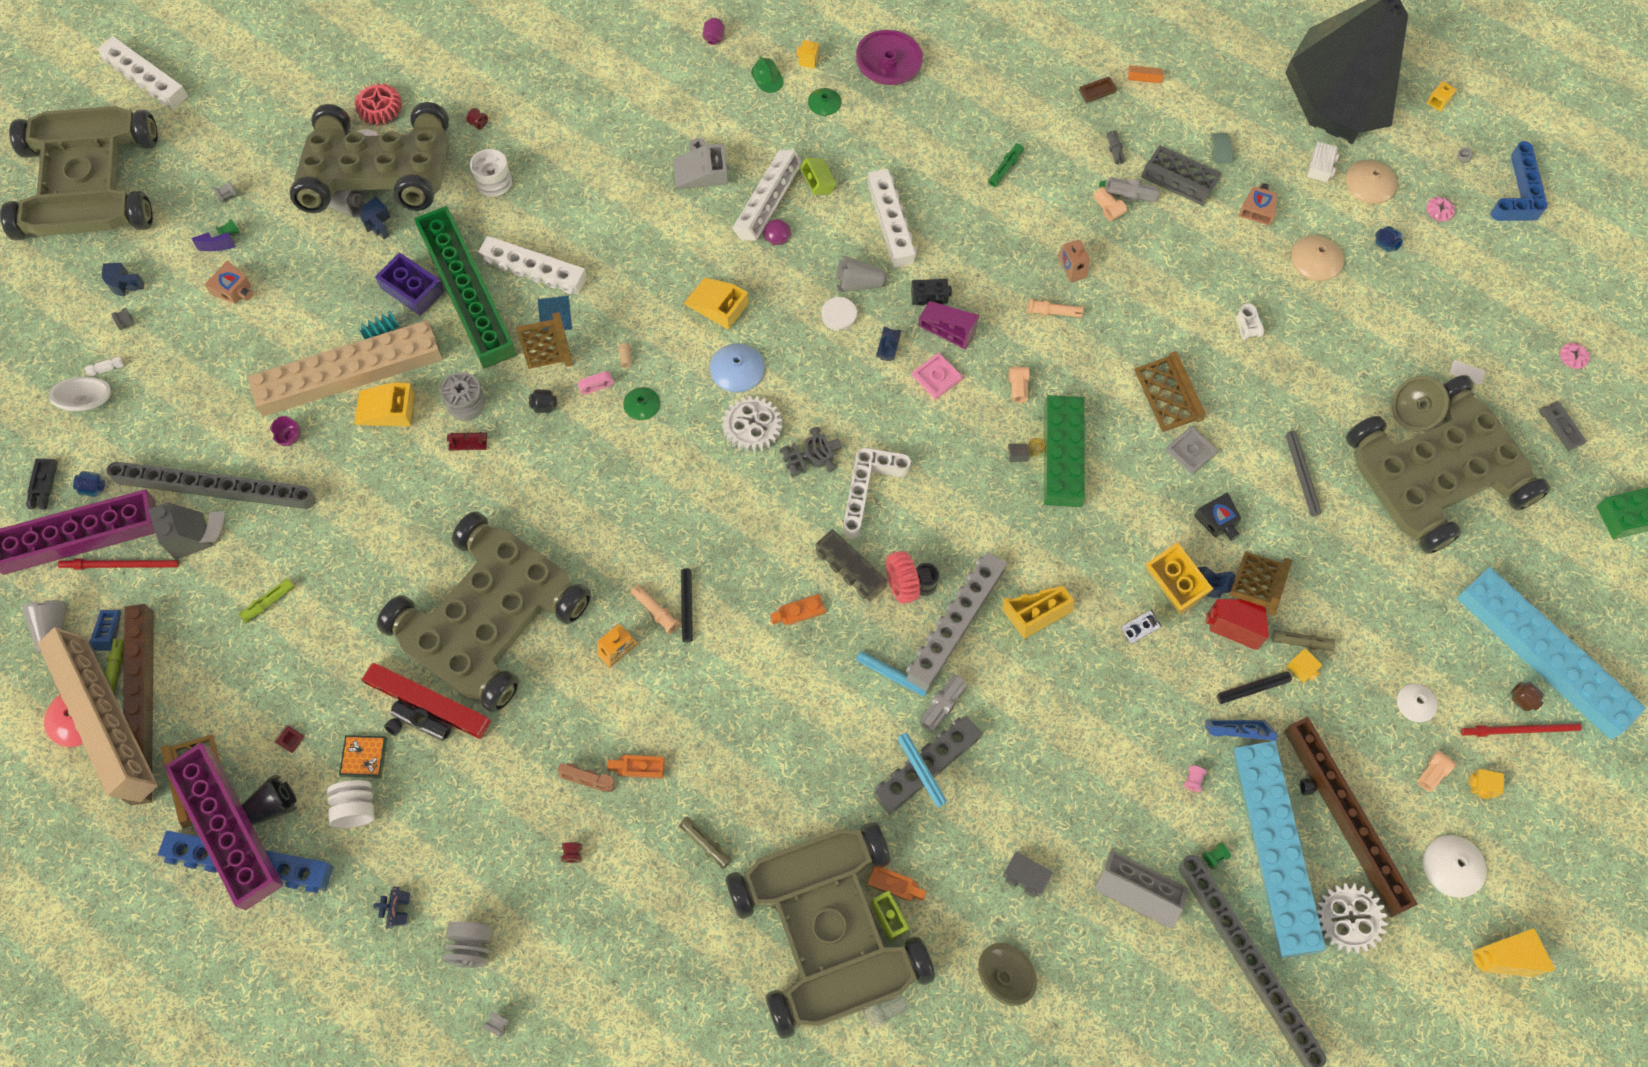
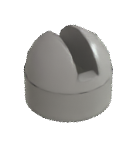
[1458,147,1473,163]

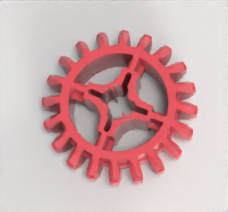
[355,83,402,126]
[886,551,920,604]

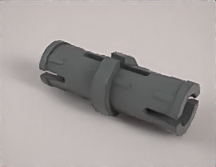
[1107,130,1126,165]

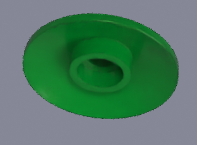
[808,88,841,116]
[623,387,660,420]

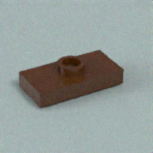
[1079,76,1117,103]

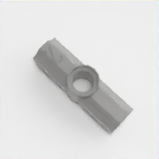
[1105,177,1159,202]
[919,675,968,732]

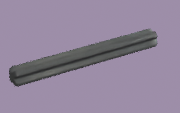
[1286,431,1322,517]

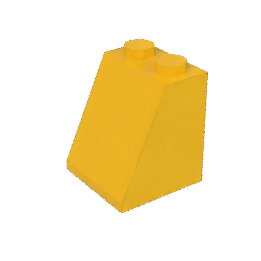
[1472,928,1555,977]

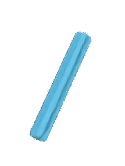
[856,651,928,697]
[898,733,947,807]

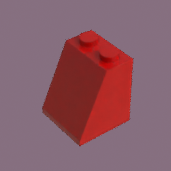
[1206,599,1269,650]

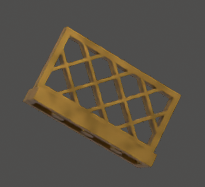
[516,312,573,369]
[1134,351,1205,432]
[1230,552,1292,616]
[160,734,221,829]

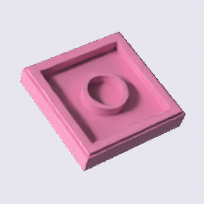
[912,352,963,400]

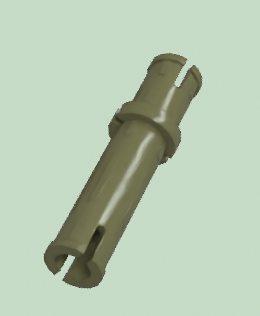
[1272,630,1335,652]
[679,816,732,869]

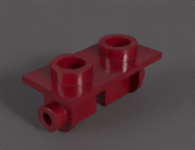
[447,432,487,451]

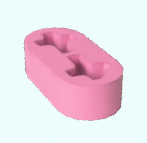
[578,371,614,395]

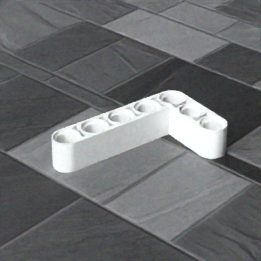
[843,448,911,539]

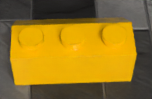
[1145,542,1213,615]

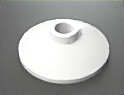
[1397,684,1437,722]

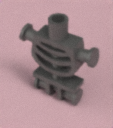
[779,427,842,477]

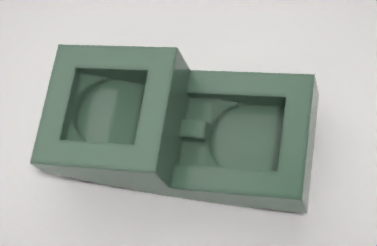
[1210,133,1233,163]

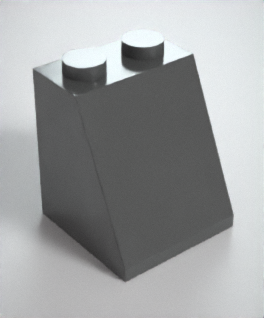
[148,502,213,560]

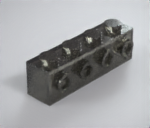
[816,529,887,602]

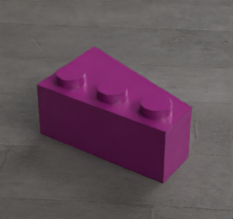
[918,301,979,350]

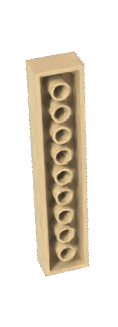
[248,320,443,417]
[38,627,158,802]

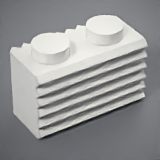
[1307,141,1339,182]

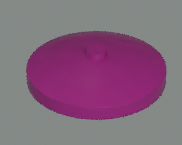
[856,30,923,85]

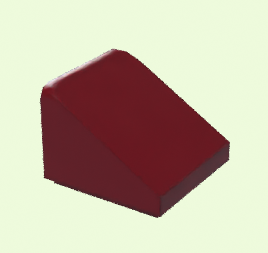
[274,725,305,753]

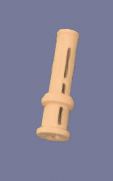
[1027,298,1083,318]
[631,584,681,634]

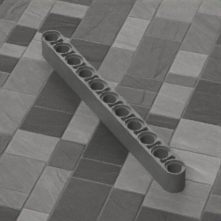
[106,462,316,509]
[1179,855,1326,1067]

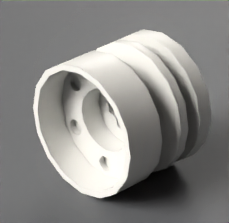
[470,149,512,197]
[327,780,375,828]

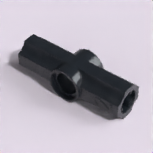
[390,699,452,742]

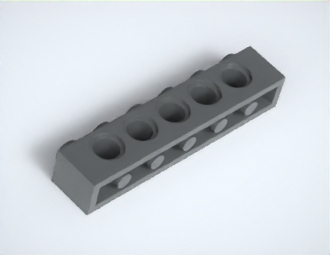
[874,716,982,815]

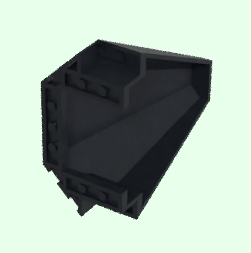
[1285,0,1408,144]

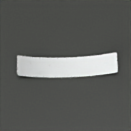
[199,511,225,543]

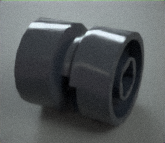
[916,563,939,596]

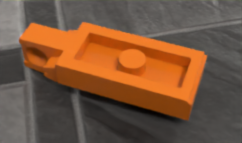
[770,594,826,625]
[607,755,665,779]
[867,866,927,902]

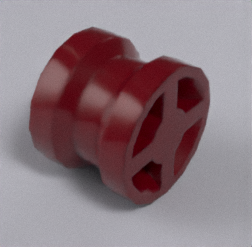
[466,108,488,130]
[561,842,583,863]

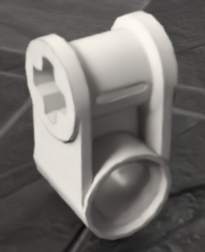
[1236,303,1264,340]

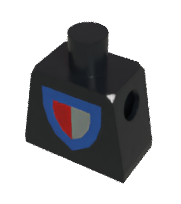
[1194,492,1241,541]

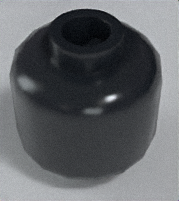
[529,389,557,413]

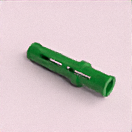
[988,143,1024,187]

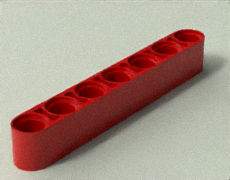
[361,662,491,739]

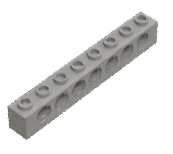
[906,552,1007,692]

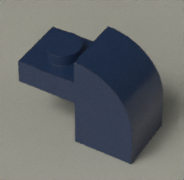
[360,197,391,239]
[102,263,145,296]
[1197,566,1236,598]

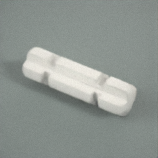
[85,356,124,376]

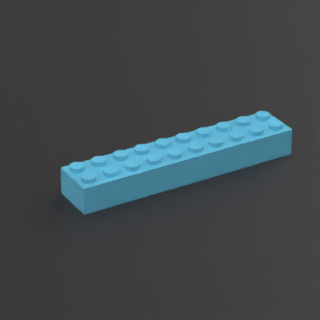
[1456,567,1646,740]
[1233,741,1326,959]

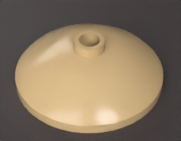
[1345,160,1398,204]
[1291,235,1344,281]

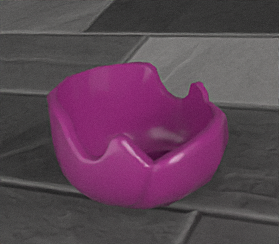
[763,219,791,246]
[270,416,301,447]

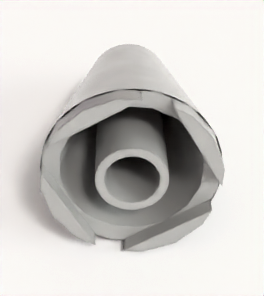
[328,190,367,217]
[836,256,887,292]
[22,600,66,653]

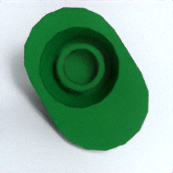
[751,56,784,93]

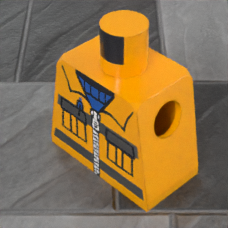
[597,624,639,668]

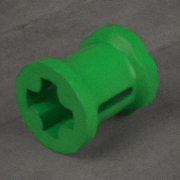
[215,219,240,236]
[1202,842,1231,869]

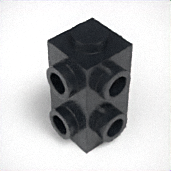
[911,279,952,306]

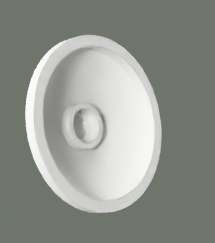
[49,377,111,412]
[1423,835,1487,898]

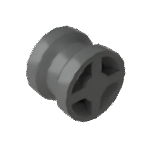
[111,307,135,330]

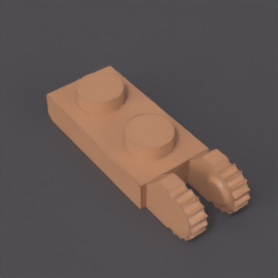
[558,763,615,792]

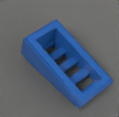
[90,610,121,651]

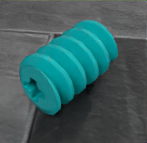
[358,310,400,340]

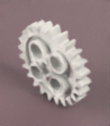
[722,395,782,453]
[1317,883,1388,954]

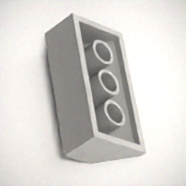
[1095,850,1188,929]

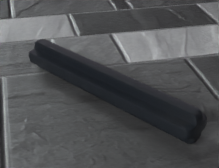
[681,568,693,643]
[1217,671,1292,704]

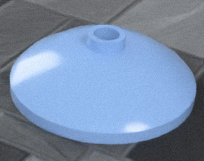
[710,343,765,392]

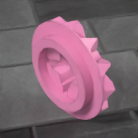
[1426,196,1455,221]
[1560,342,1591,369]

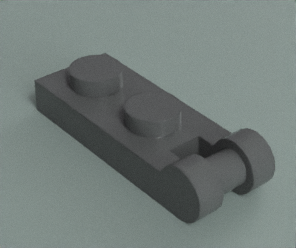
[1539,401,1587,451]

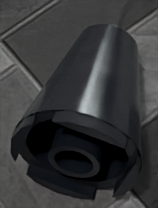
[242,774,297,826]

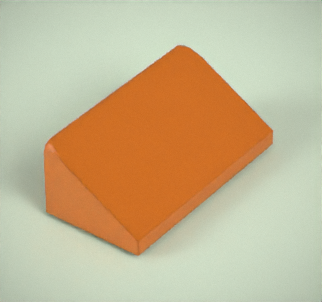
[1128,65,1163,84]

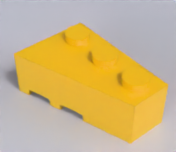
[1002,586,1075,639]

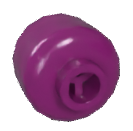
[702,18,725,45]

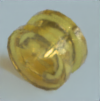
[1028,438,1045,456]

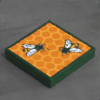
[339,735,387,778]

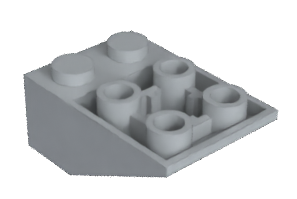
[673,143,728,189]

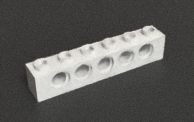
[97,36,188,110]
[732,150,803,241]
[867,169,917,268]
[478,236,587,295]

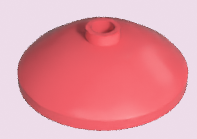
[44,694,83,747]

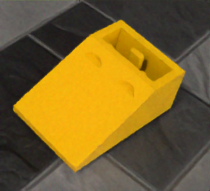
[684,277,749,330]
[354,383,415,427]

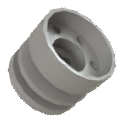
[440,372,485,421]
[442,922,494,968]

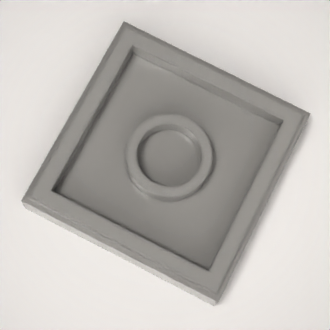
[1165,426,1219,475]

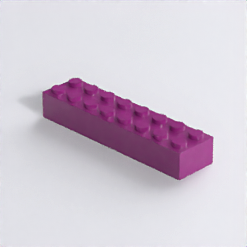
[0,489,156,575]
[164,743,284,911]

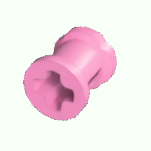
[1183,766,1207,792]

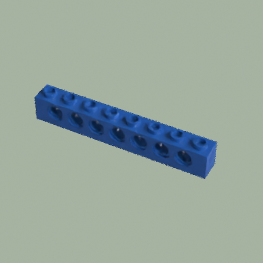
[157,830,333,893]

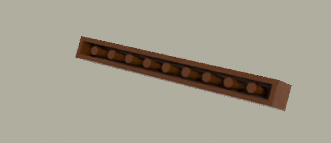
[121,604,154,806]
[1284,717,1418,917]

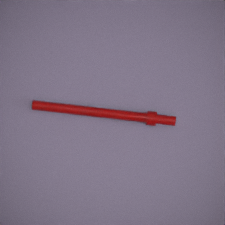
[58,558,179,570]
[1460,723,1582,737]

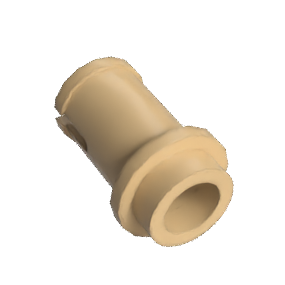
[617,343,632,368]

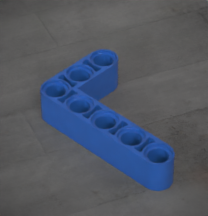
[1491,141,1547,221]

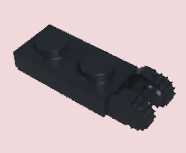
[26,459,58,510]

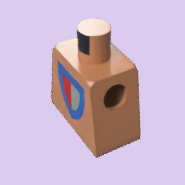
[1238,183,1277,226]
[1057,240,1090,283]
[204,261,253,304]

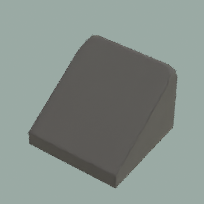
[1008,444,1029,462]

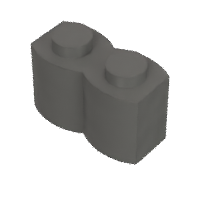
[1003,852,1053,898]

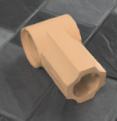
[1093,187,1127,221]
[1009,367,1029,403]
[1417,750,1456,792]

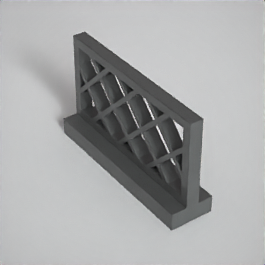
[1141,145,1222,206]

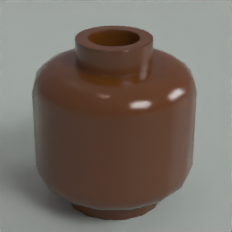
[1511,682,1544,711]

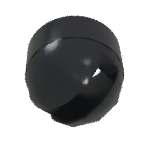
[384,718,402,736]
[1300,779,1317,795]

